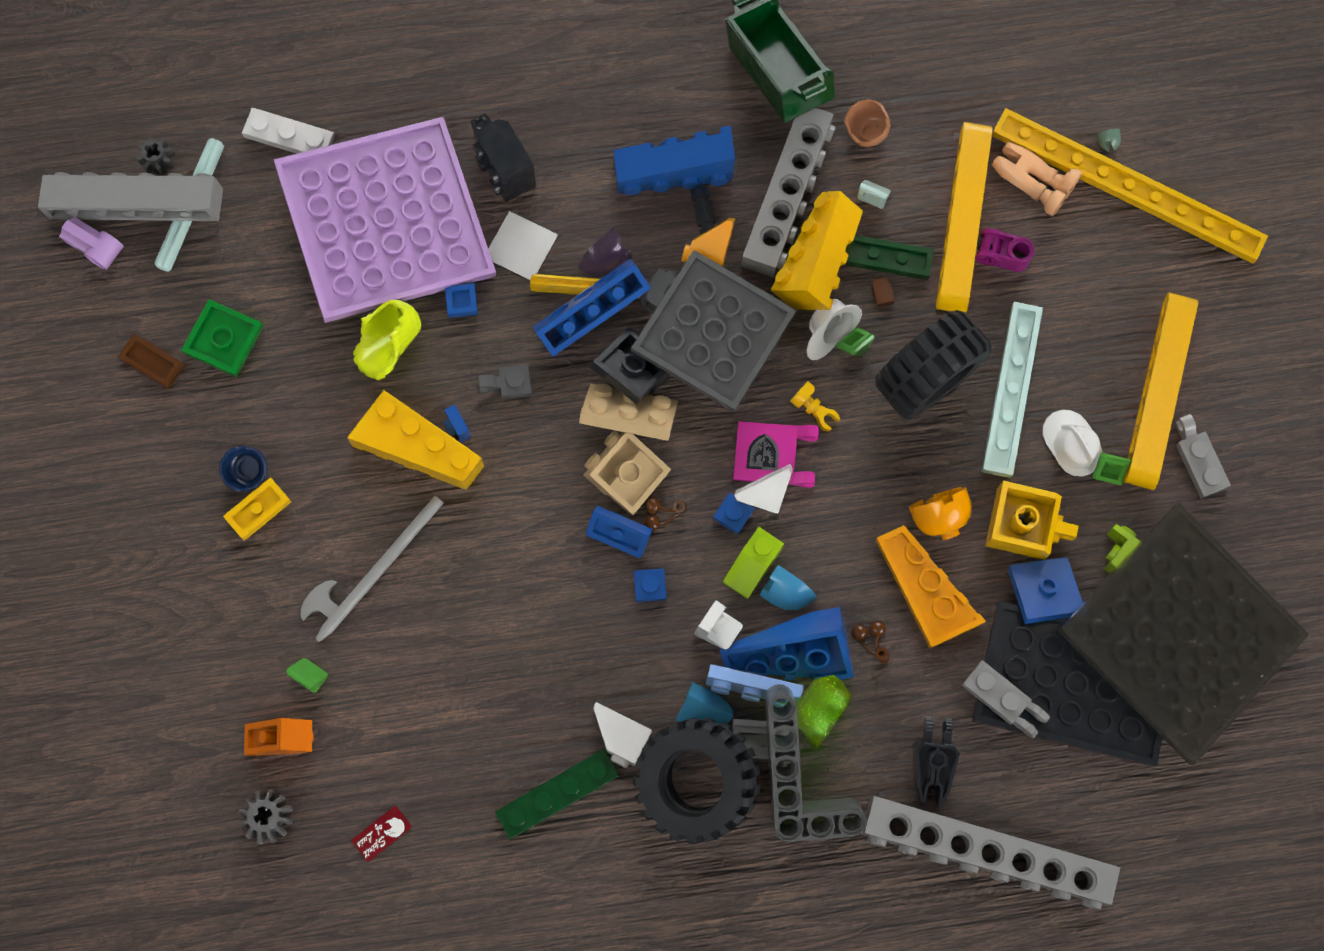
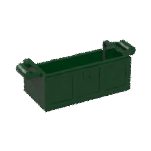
[725,0,835,123]

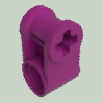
[975,228,1035,272]

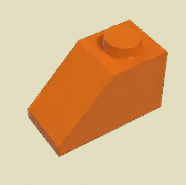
[244,718,314,756]

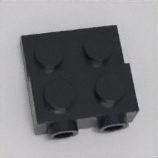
[591,327,670,404]

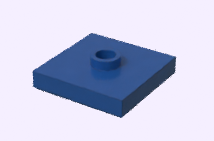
[1008,557,1086,624]

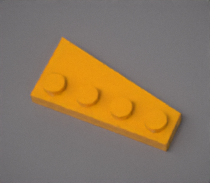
[875,525,986,649]

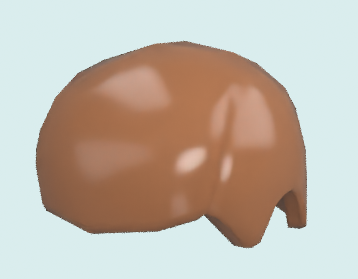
[845,99,891,148]

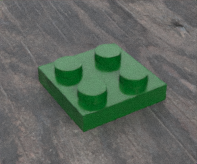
[181,299,264,378]

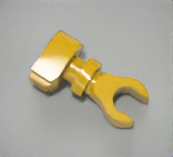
[790,381,840,432]

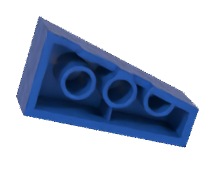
[613,125,735,195]

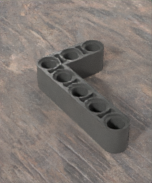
[765,684,867,842]

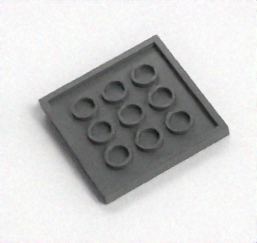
[631,250,796,412]

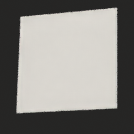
[488,211,558,280]

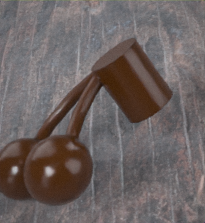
[645,497,687,532]
[851,621,890,663]

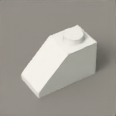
[593,702,652,768]

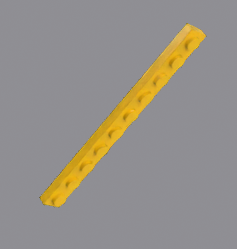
[992,108,1268,264]

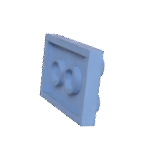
[706,664,803,708]

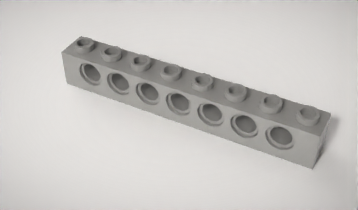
[861,796,1120,910]

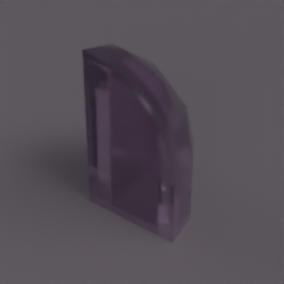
[578,228,633,276]

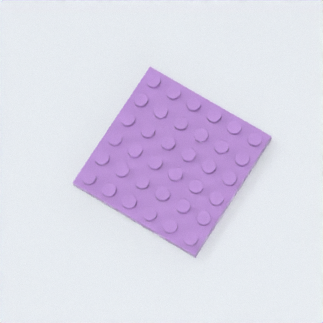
[274,117,496,323]

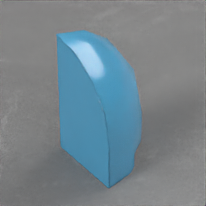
[759,565,816,610]
[676,682,733,724]

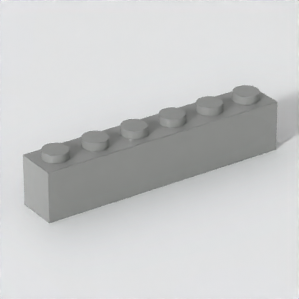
[38,172,223,221]

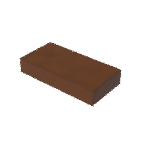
[117,333,185,390]

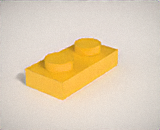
[223,477,291,541]

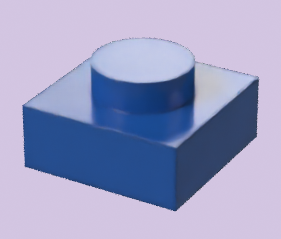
[445,283,478,318]
[443,404,471,443]
[713,492,755,535]
[634,568,667,603]

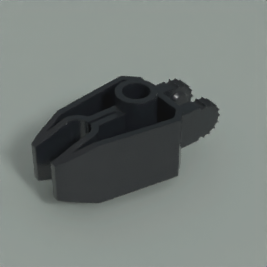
[912,716,960,807]

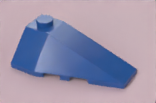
[720,607,854,683]

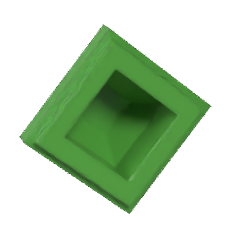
[836,327,875,356]
[1092,452,1131,486]

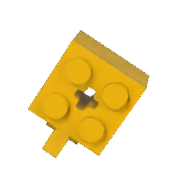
[985,480,1078,560]

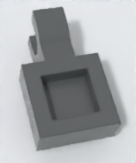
[479,365,531,399]

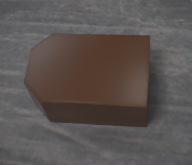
[871,277,895,307]

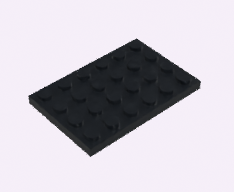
[972,601,1179,767]

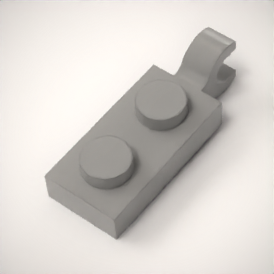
[1175,414,1231,499]

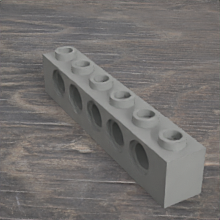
[741,108,836,278]

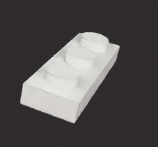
[242,108,335,154]

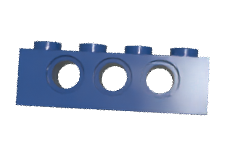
[533,259,651,356]

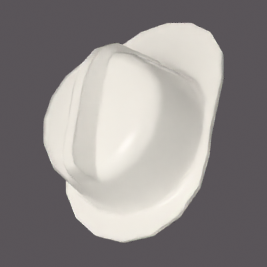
[806,299,862,360]
[1043,410,1103,477]

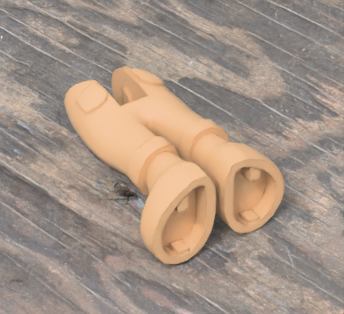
[991,142,1082,217]

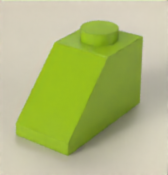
[723,527,784,600]

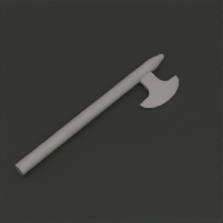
[300,496,444,642]

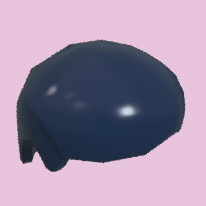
[219,446,268,492]

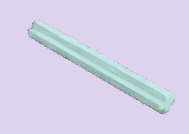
[155,138,224,272]

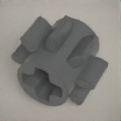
[136,137,175,175]

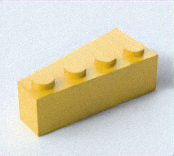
[770,191,863,310]
[347,390,484,490]

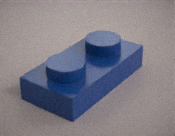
[585,505,653,559]

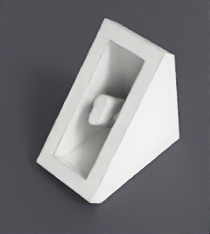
[734,464,793,514]

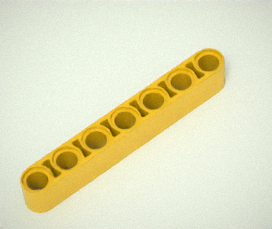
[936,122,992,313]
[1123,292,1198,490]

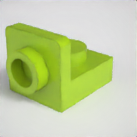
[1104,524,1141,576]

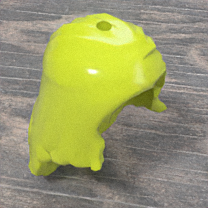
[353,299,421,380]

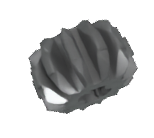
[238,790,293,844]

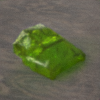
[796,675,853,751]

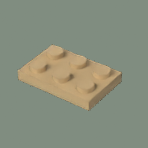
[579,384,678,441]

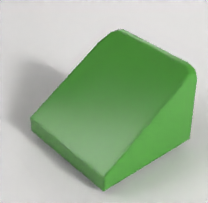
[286,658,328,693]

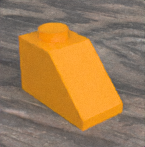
[681,218,735,267]

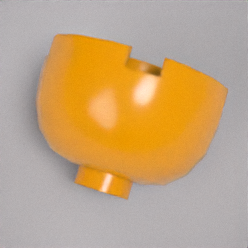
[908,487,972,540]

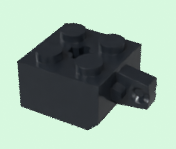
[470,113,536,202]

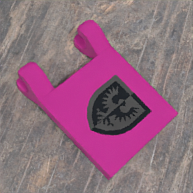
[733,422,819,488]

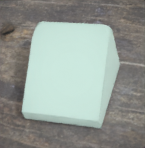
[857,180,891,209]

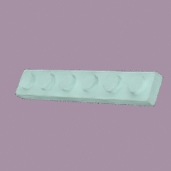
[981,302,1043,478]

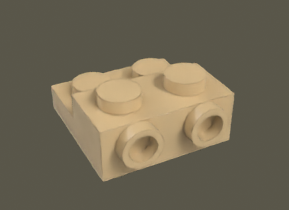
[583,430,671,515]

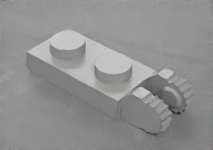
[962,660,1050,738]

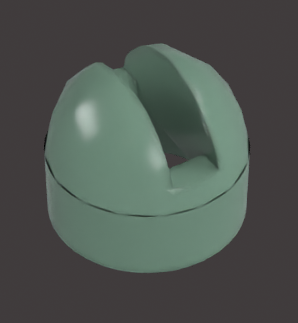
[1097,129,1121,152]

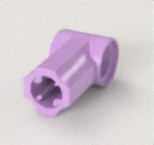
[59,217,124,270]

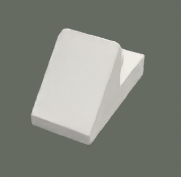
[694,600,743,650]

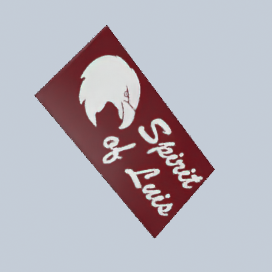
[351,805,412,863]

